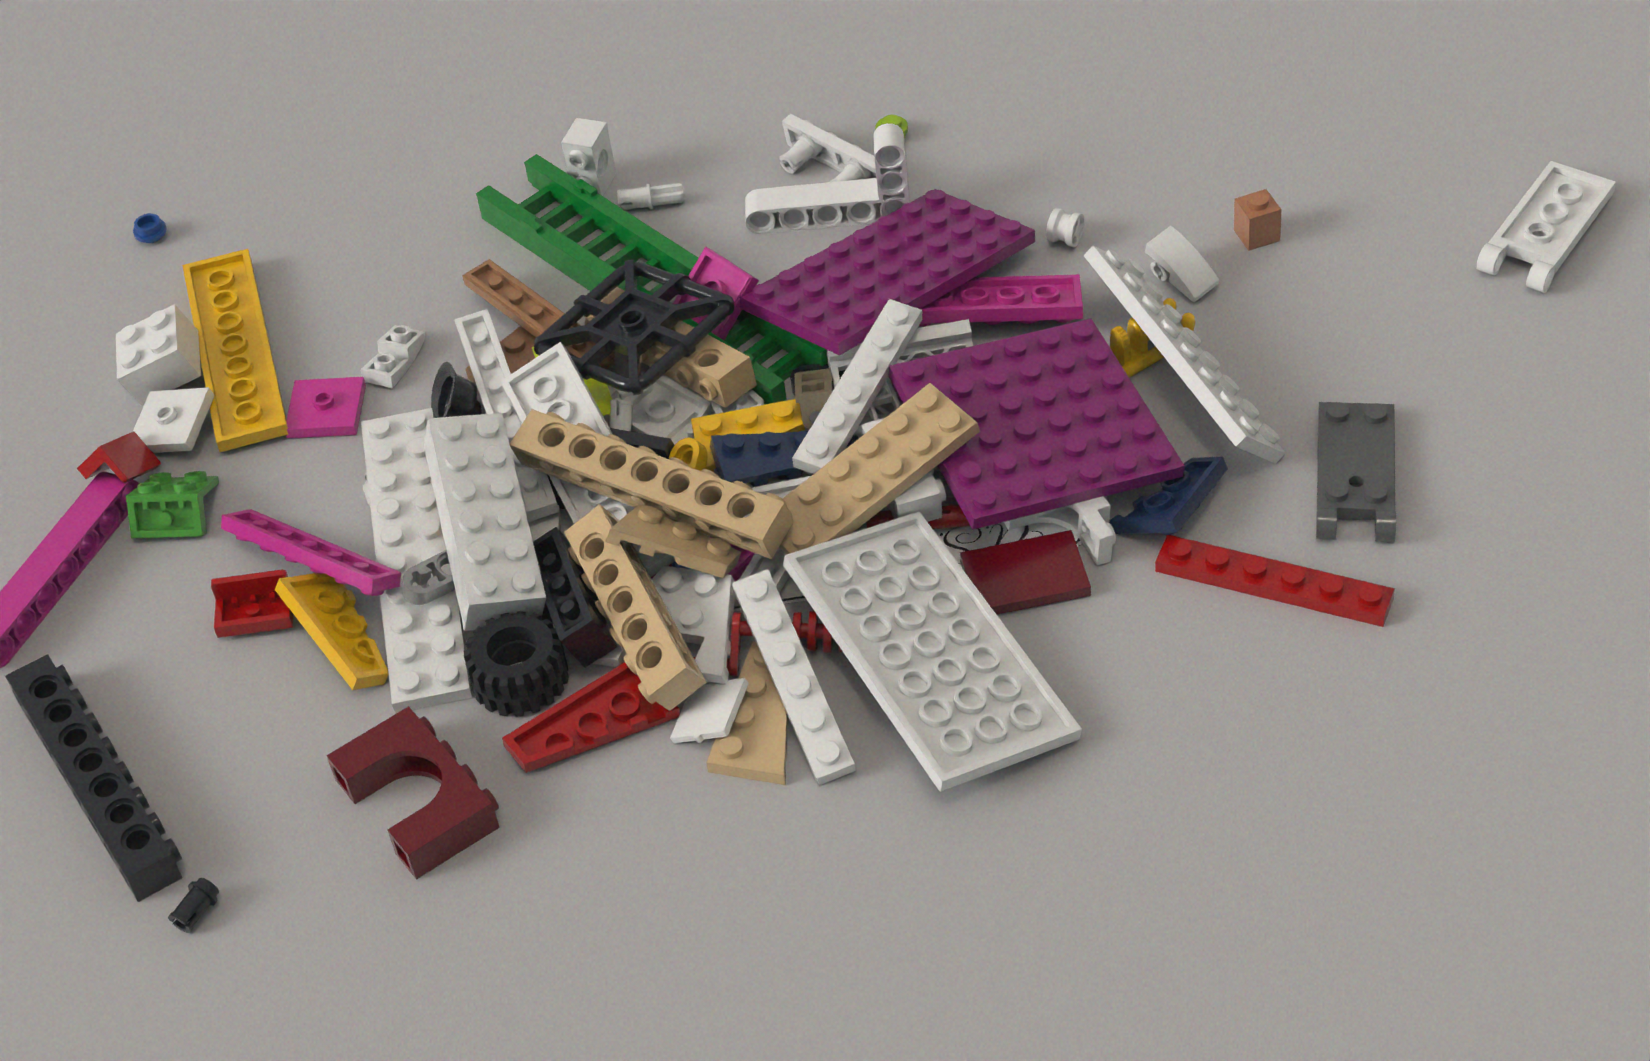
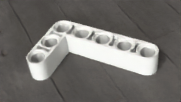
[745,123,910,234]

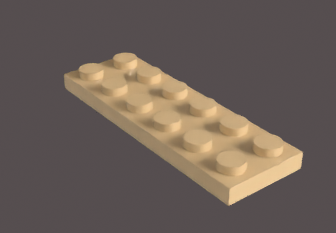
[779,383,980,555]

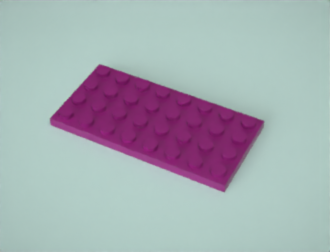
[739,189,1035,356]

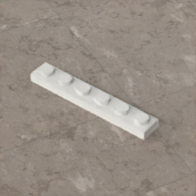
[792,299,922,474]
[732,569,856,786]

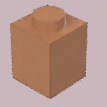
[1234,189,1282,251]

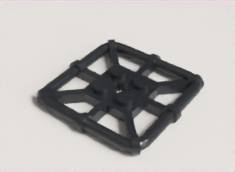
[534,259,734,396]

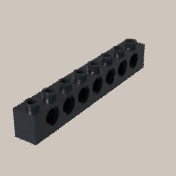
[5,654,182,902]

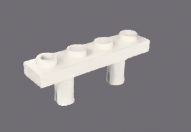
[779,114,876,182]

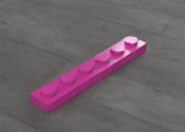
[221,509,401,596]

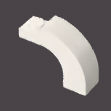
[1004,496,1116,566]

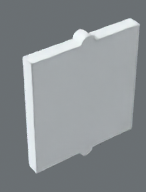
[670,678,749,743]

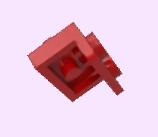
[211,569,293,638]

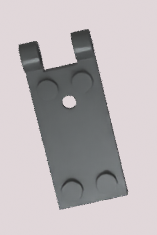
[1316,402,1396,542]

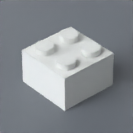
[116,304,201,405]

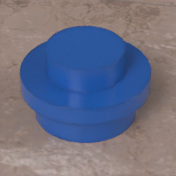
[133,213,167,243]

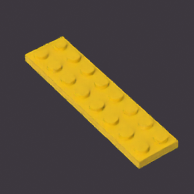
[182,249,288,452]

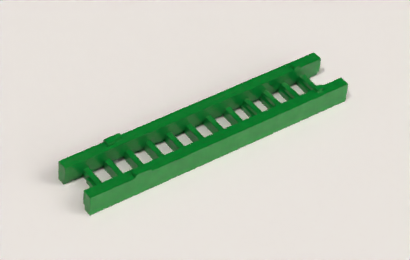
[476,154,828,405]

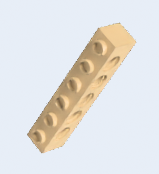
[584,287,757,408]
[564,504,707,711]

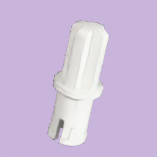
[617,183,684,210]

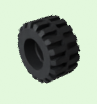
[464,611,569,717]

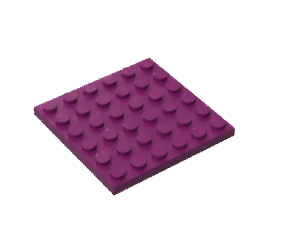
[888,318,1185,530]

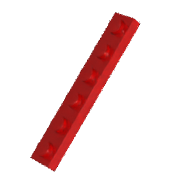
[1155,535,1395,627]

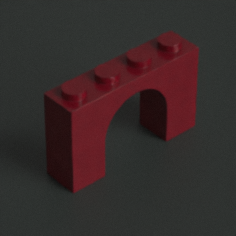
[326,706,500,880]

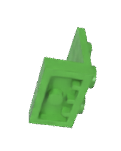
[126,471,219,539]

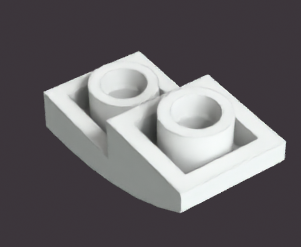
[1145,225,1219,302]
[361,325,425,388]

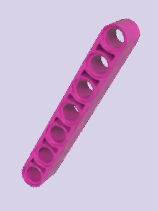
[0,471,139,668]

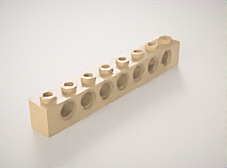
[510,409,794,559]

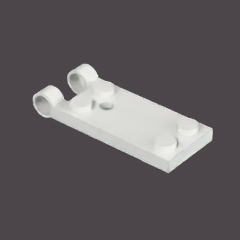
[1477,161,1616,293]

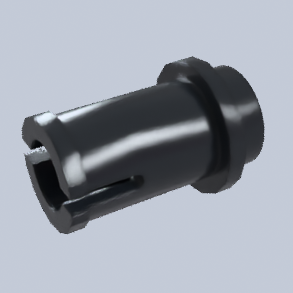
[168,878,219,933]

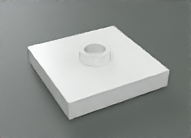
[133,387,215,453]

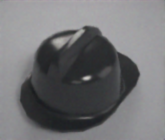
[431,362,482,418]

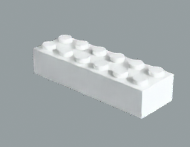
[424,413,546,631]

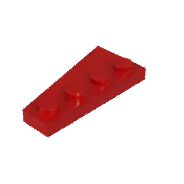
[502,662,680,773]

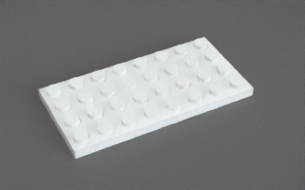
[783,511,1082,792]

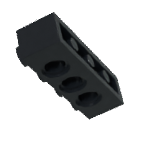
[533,527,617,668]

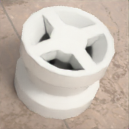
[1046,208,1085,247]

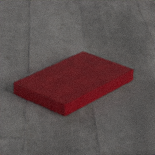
[960,530,1091,615]

